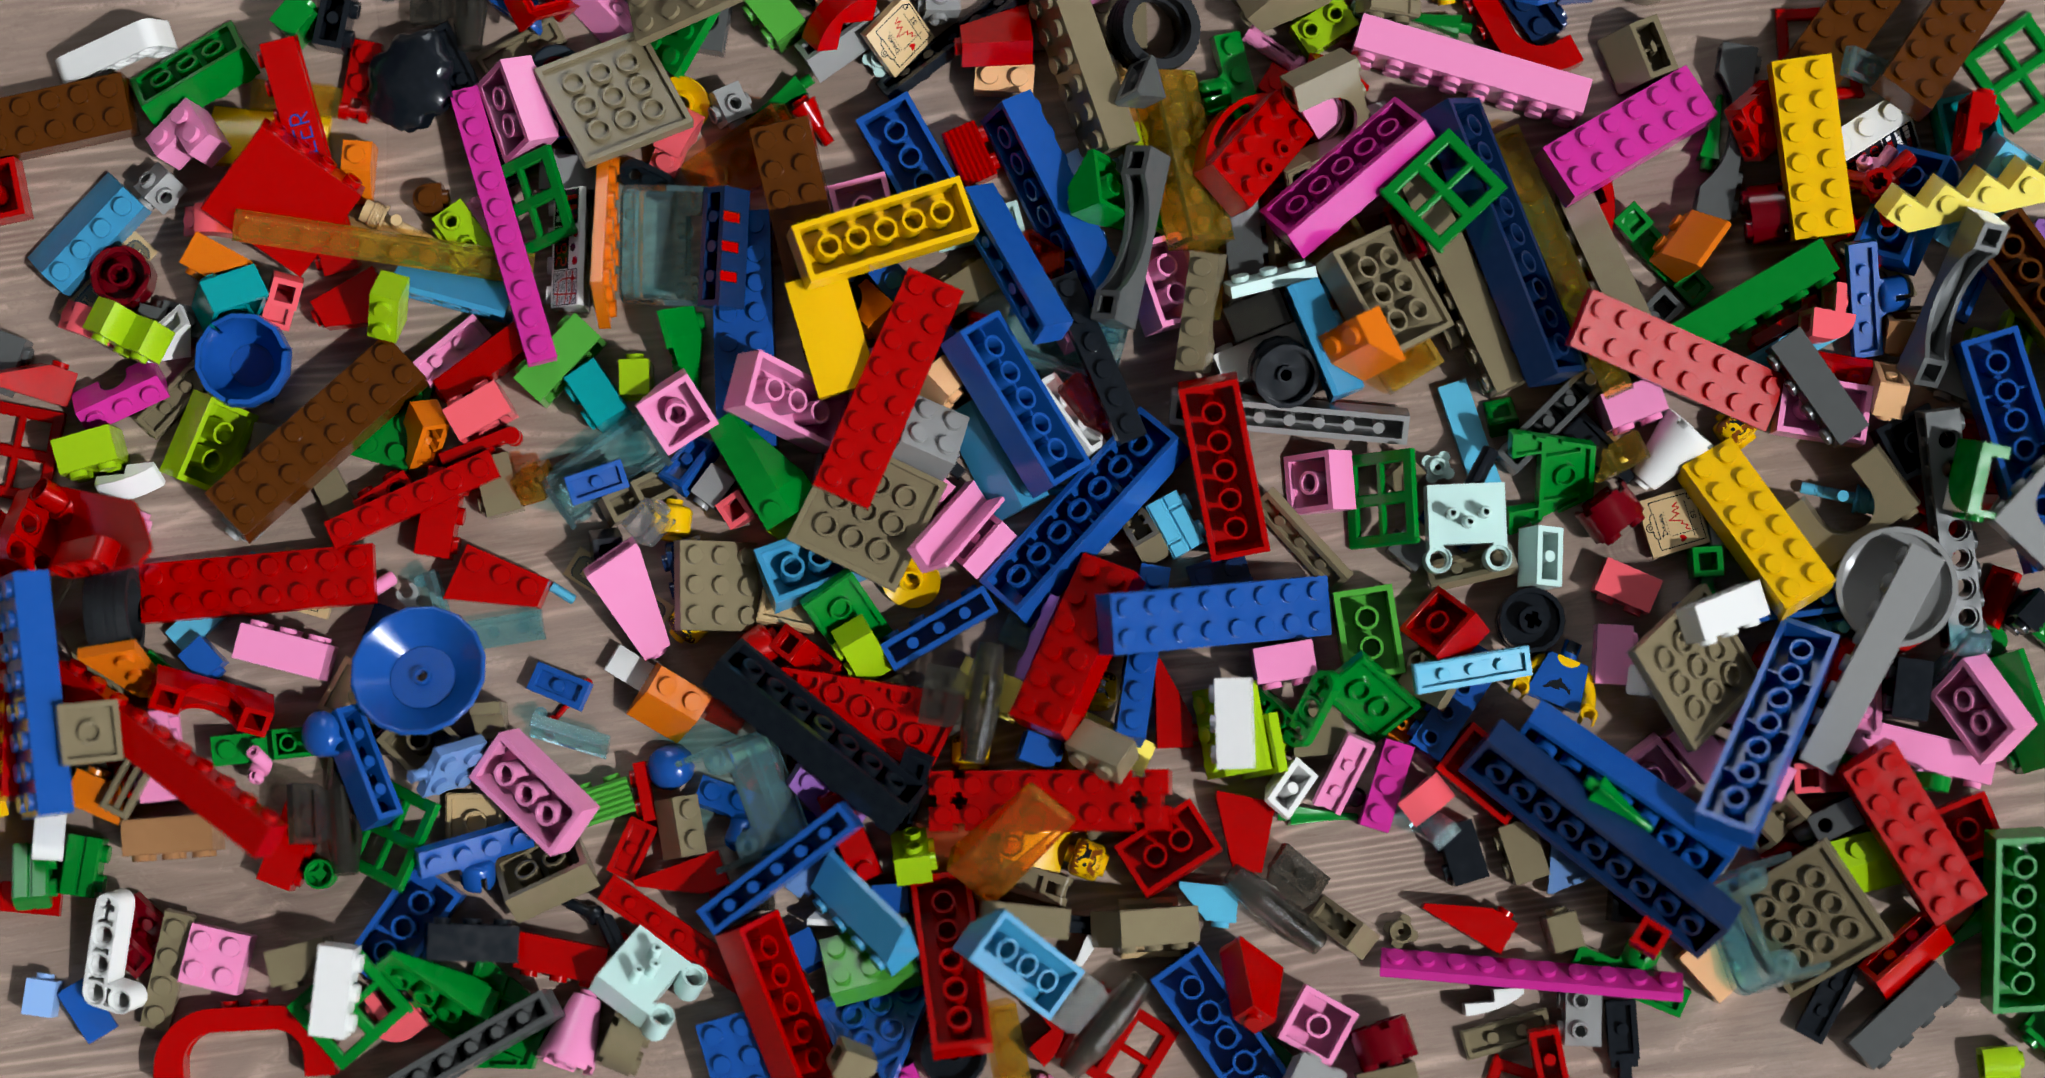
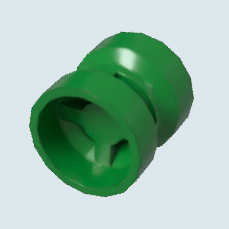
[304,859,339,889]

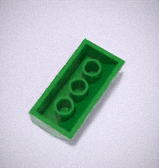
[129,20,261,128]
[1989,648,2045,774]

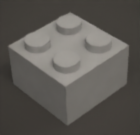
[892,395,970,481]

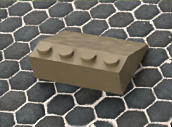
[1315,224,1455,353]

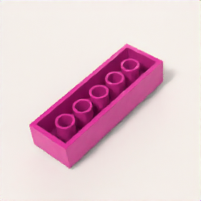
[1533,65,1719,208]
[1259,96,1437,259]

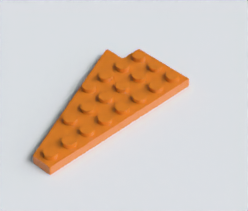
[590,157,621,329]

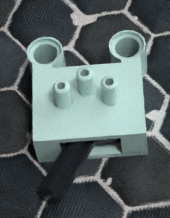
[1422,445,1512,574]
[589,913,708,1041]

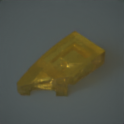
[1595,430,1651,483]

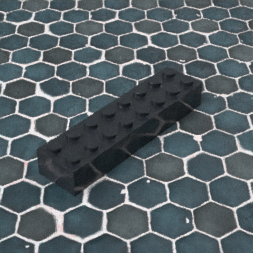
[701,638,929,836]

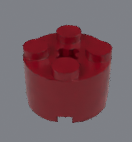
[1739,182,1790,246]
[90,246,157,309]
[1574,479,1645,546]
[1349,1014,1418,1073]

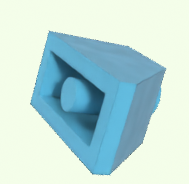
[1178,881,1239,928]

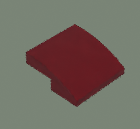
[1379,196,1427,262]
[110,891,164,979]

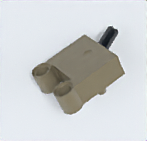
[976,899,1091,940]

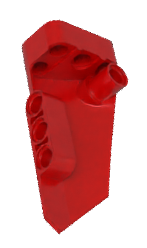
[0,477,153,579]

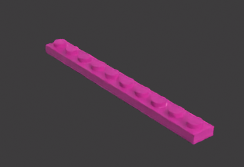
[450,85,557,368]
[1379,948,1684,1002]

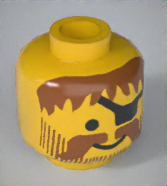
[1713,413,1757,450]
[1064,838,1110,881]

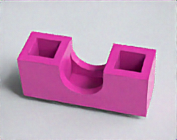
[71,362,170,430]
[1357,738,1415,833]

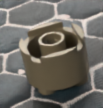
[595,1011,650,1076]

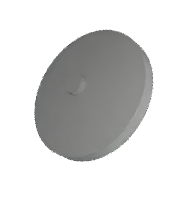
[1835,527,1958,647]

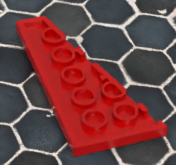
[781,666,969,770]

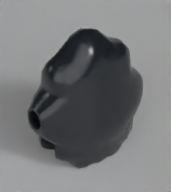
[365,28,455,133]

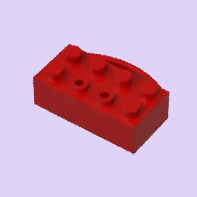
[1193,90,1314,217]

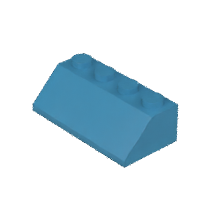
[27,172,152,298]
[394,255,513,324]
[1283,277,1367,403]
[955,400,1049,521]
[753,538,867,614]
[810,850,919,977]
[952,908,1085,1021]

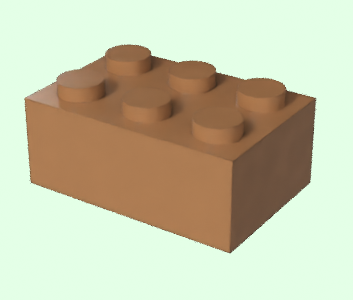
[120,815,225,862]

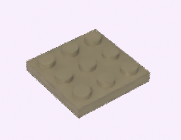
[674,540,758,632]

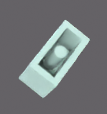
[1517,525,1564,590]

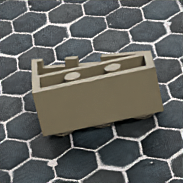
[1090,905,1200,954]

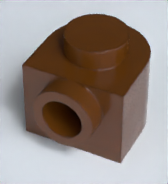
[413,182,451,217]

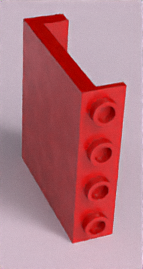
[200,117,365,277]

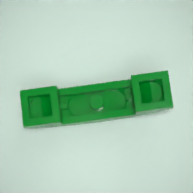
[1613,201,1714,308]

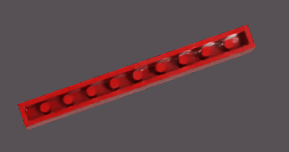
[59,659,288,858]

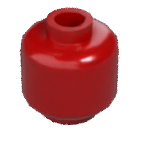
[739,624,780,661]

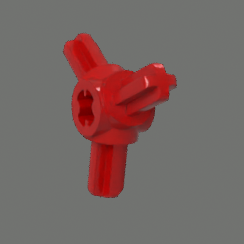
[1847,149,1917,227]

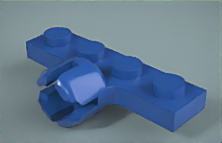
[1844,238,1911,358]
[696,775,815,855]
[414,820,535,893]

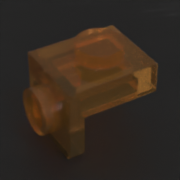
[510,459,553,506]

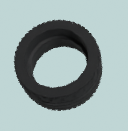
[1106,0,1201,75]
[82,568,146,649]

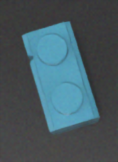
[1145,490,1206,560]

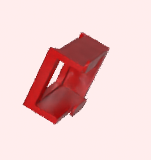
[503,0,580,32]

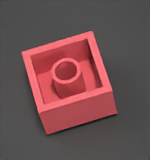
[442,379,519,444]

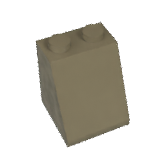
[1232,0,1333,32]

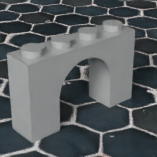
[1986,455,2045,572]

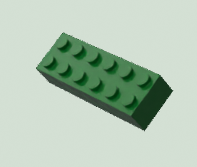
[1672,238,1840,346]
[1980,826,2045,1014]

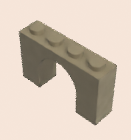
[1280,47,1372,166]
[1785,444,1921,572]

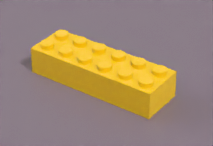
[1767,53,1855,242]
[786,175,979,291]
[1677,437,1836,622]

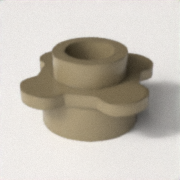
[1383,914,1419,949]

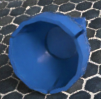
[195,313,292,408]

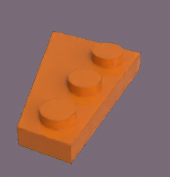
[77,639,156,698]

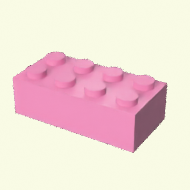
[723,350,849,454]
[469,728,600,856]

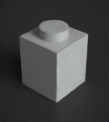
[691,463,737,511]

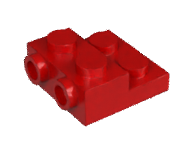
[1724,80,1777,162]
[1950,88,1999,162]

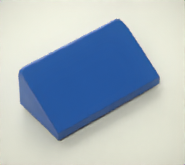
[658,435,720,497]
[57,978,119,1044]

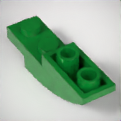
[210,727,314,767]

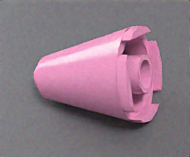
[536,989,602,1076]

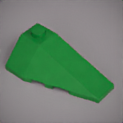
[1067,148,1167,237]
[656,305,707,394]
[708,413,813,531]
[375,950,500,1039]

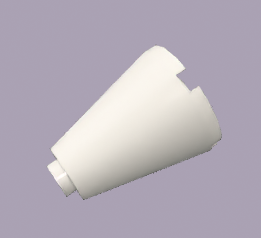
[1633,408,1714,491]

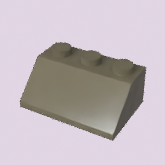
[495,837,600,924]

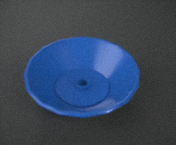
[350,606,486,735]

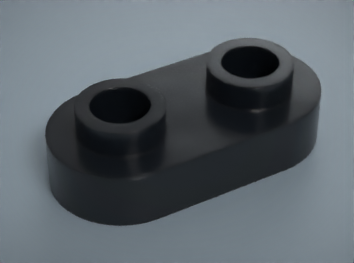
[619,159,676,203]

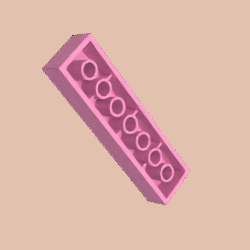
[1350,13,1593,128]

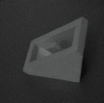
[1114,54,1166,109]

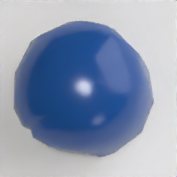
[301,711,343,757]
[646,744,695,791]

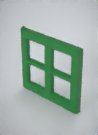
[1963,12,2045,134]
[1379,128,1508,253]
[501,144,578,255]
[1347,448,1420,550]
[345,781,442,893]
[286,943,413,1070]

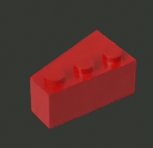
[443,544,553,609]

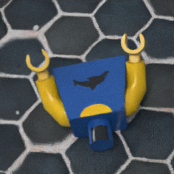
[1507,639,1598,727]

